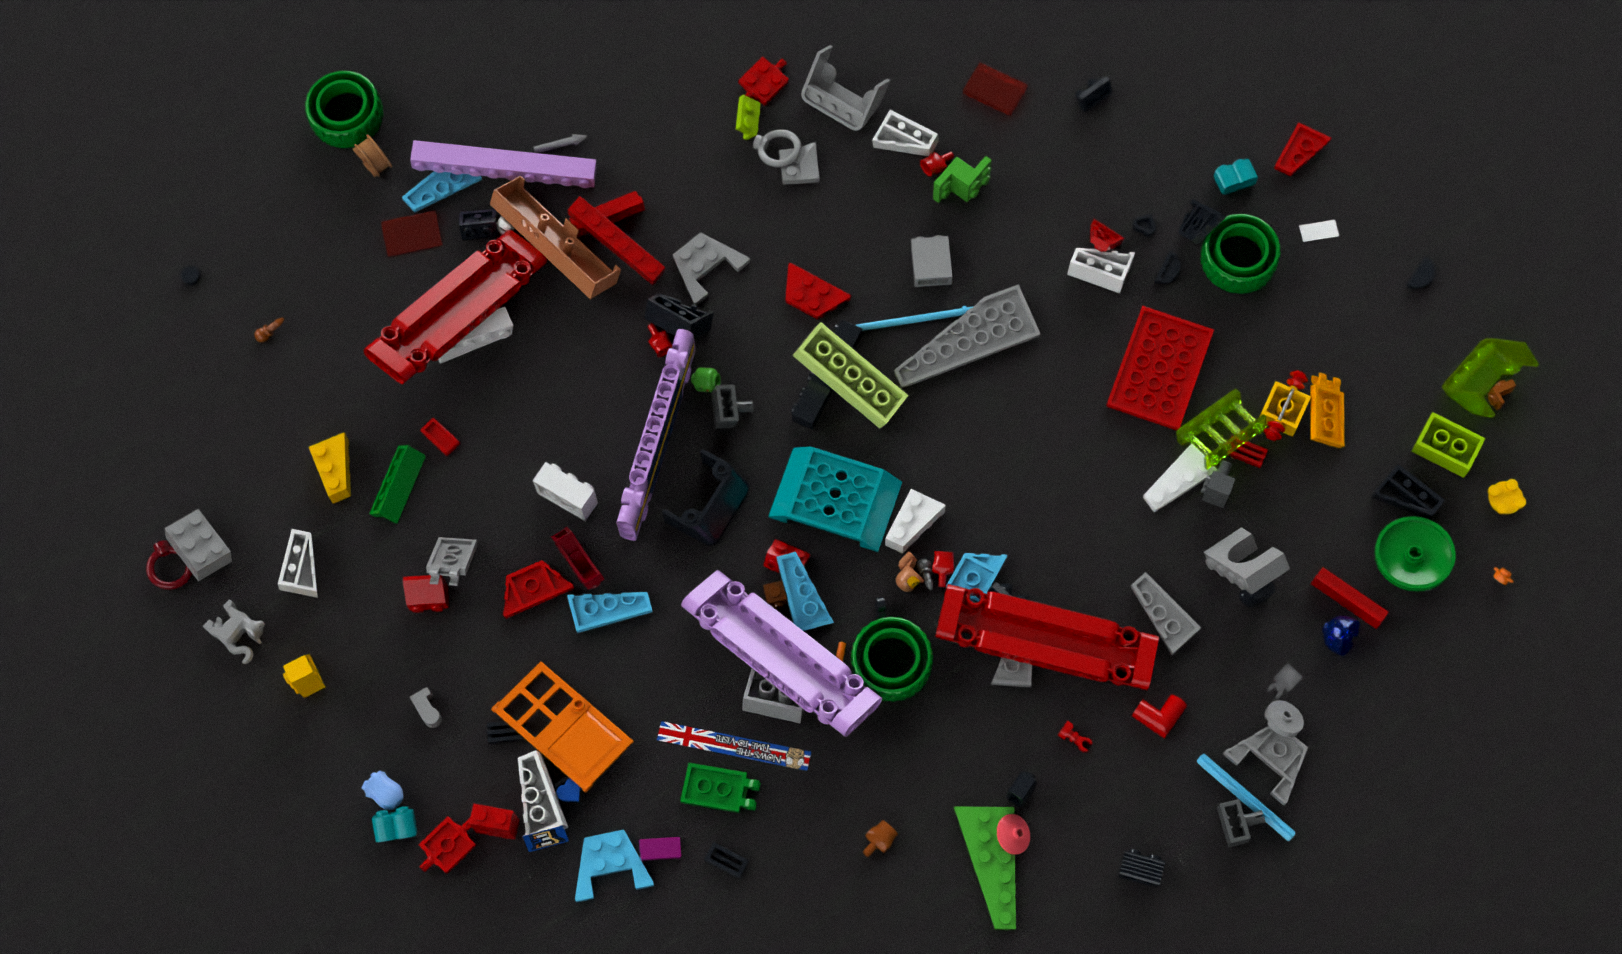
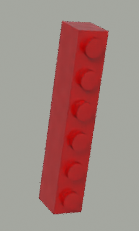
[568,196,665,285]

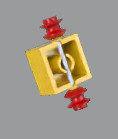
[1258,370,1311,441]

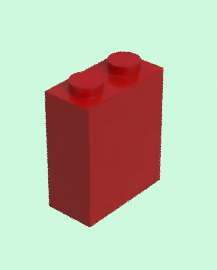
[469,804,520,840]

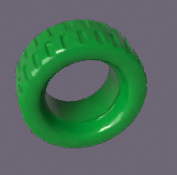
[305,71,384,148]
[1200,214,1281,294]
[851,617,933,702]

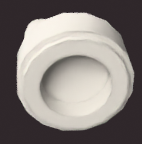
[497,216,515,234]

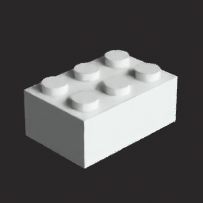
[533,462,598,521]

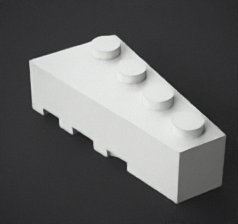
[438,307,513,364]
[518,750,568,835]

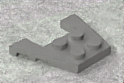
[673,232,750,306]
[1223,726,1308,805]

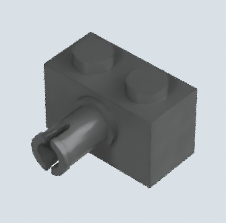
[711,385,753,429]
[1200,461,1235,508]
[1217,799,1265,847]

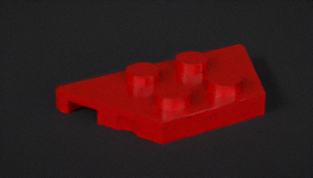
[785,262,851,320]
[503,560,574,619]

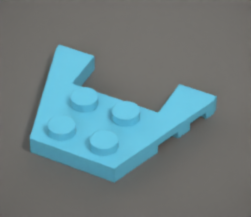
[575,830,654,902]

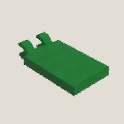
[680,763,761,813]

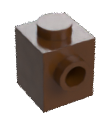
[763,581,787,610]

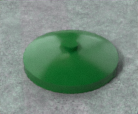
[1374,517,1456,592]

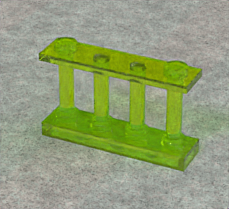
[1176,388,1266,470]

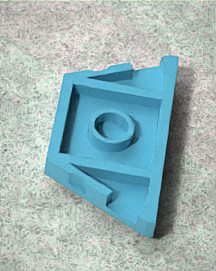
[946,553,1007,603]

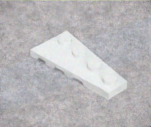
[1143,440,1217,512]

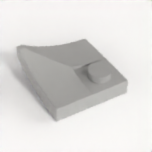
[779,143,820,185]

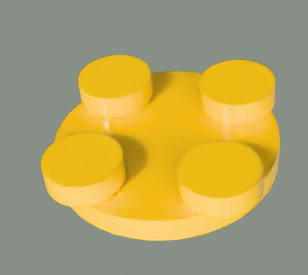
[1488,479,1526,514]

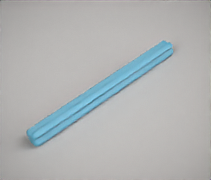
[1197,754,1295,841]

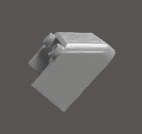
[801,45,891,131]

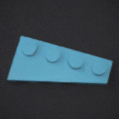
[402,171,482,213]
[567,592,653,633]

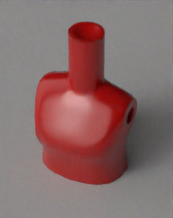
[920,152,954,177]
[648,323,673,357]
[932,551,955,587]

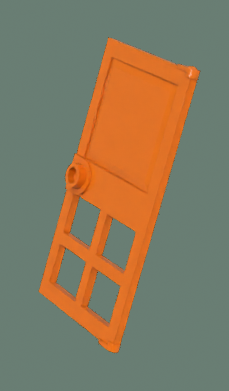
[491,662,634,793]

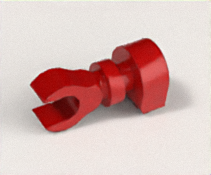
[1058,721,1093,752]

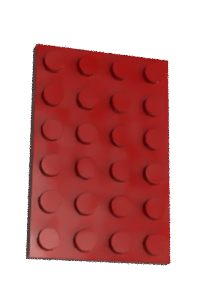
[1106,306,1214,431]

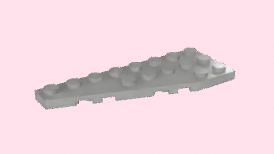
[894,284,1040,389]

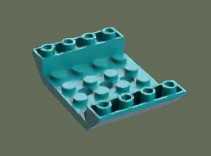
[768,447,902,552]

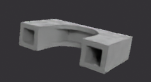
[1204,528,1290,594]

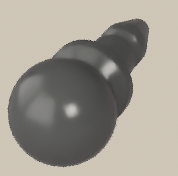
[916,558,933,590]

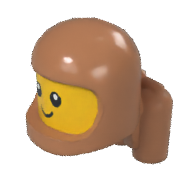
[896,552,924,592]

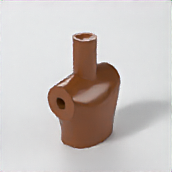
[863,820,898,857]

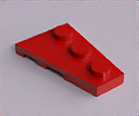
[1274,122,1332,176]

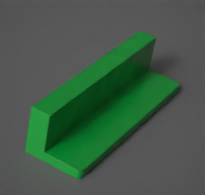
[369,445,426,523]

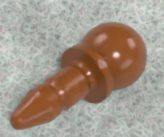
[254,318,284,343]

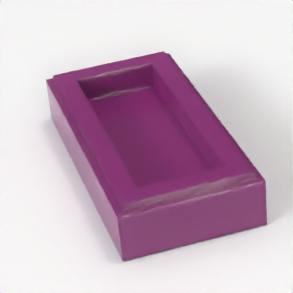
[639,837,681,861]

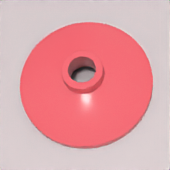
[997,814,1030,855]

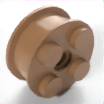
[352,134,393,177]

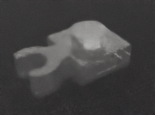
[1267,664,1302,699]

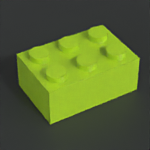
[1411,412,1486,478]

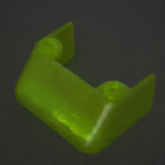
[1442,338,1539,417]

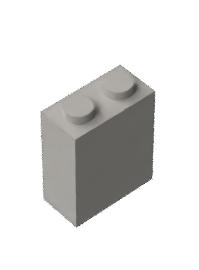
[911,235,952,287]

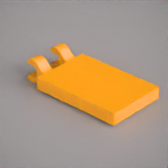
[1310,373,1345,448]

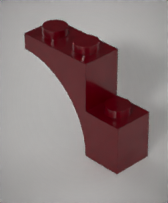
[551,527,605,590]

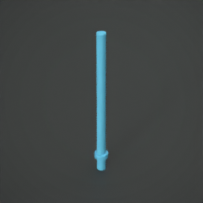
[856,306,974,331]

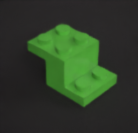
[933,156,992,203]

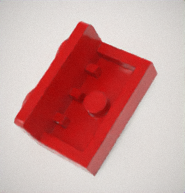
[763,539,810,573]

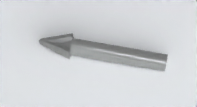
[534,134,587,153]

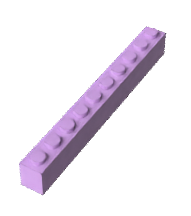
[410,140,597,188]

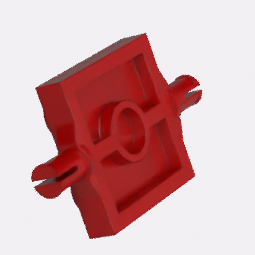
[738,56,789,106]
[418,816,477,874]

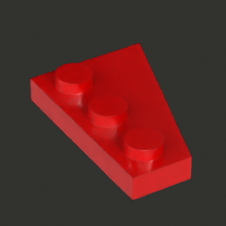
[1090,219,1125,252]

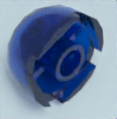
[1322,615,1360,656]

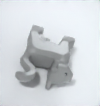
[203,599,265,664]

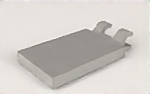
[426,537,477,586]

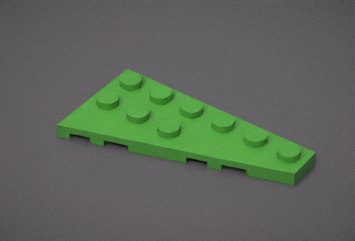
[954,806,1016,930]

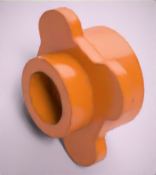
[1493,567,1514,585]

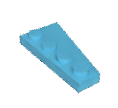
[776,552,834,631]

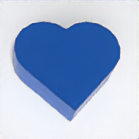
[556,778,581,802]

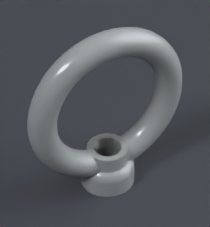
[753,130,801,167]

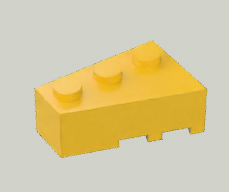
[309,432,351,504]
[283,654,325,698]

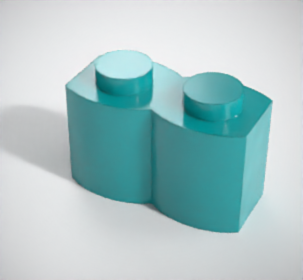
[1213,159,1258,195]
[372,806,417,842]

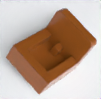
[1488,379,1516,410]

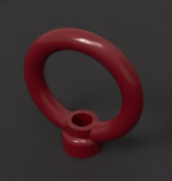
[146,540,192,590]

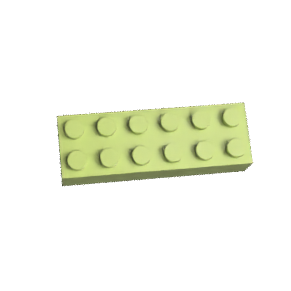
[792,322,908,428]

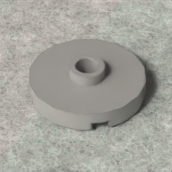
[1265,700,1304,737]

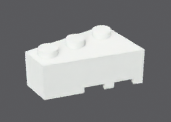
[872,110,939,156]
[1067,248,1135,293]
[885,489,946,554]
[278,529,318,598]

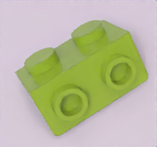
[736,95,760,140]

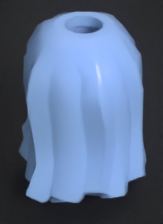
[361,770,404,810]

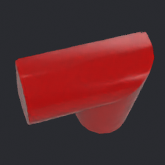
[1132,694,1187,739]

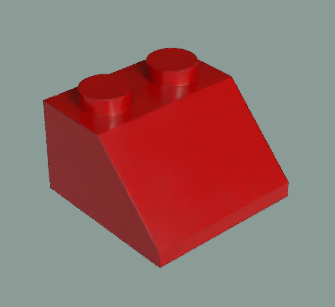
[403,575,449,613]

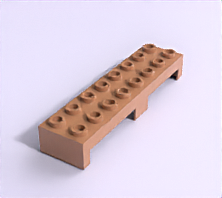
[490,176,621,299]

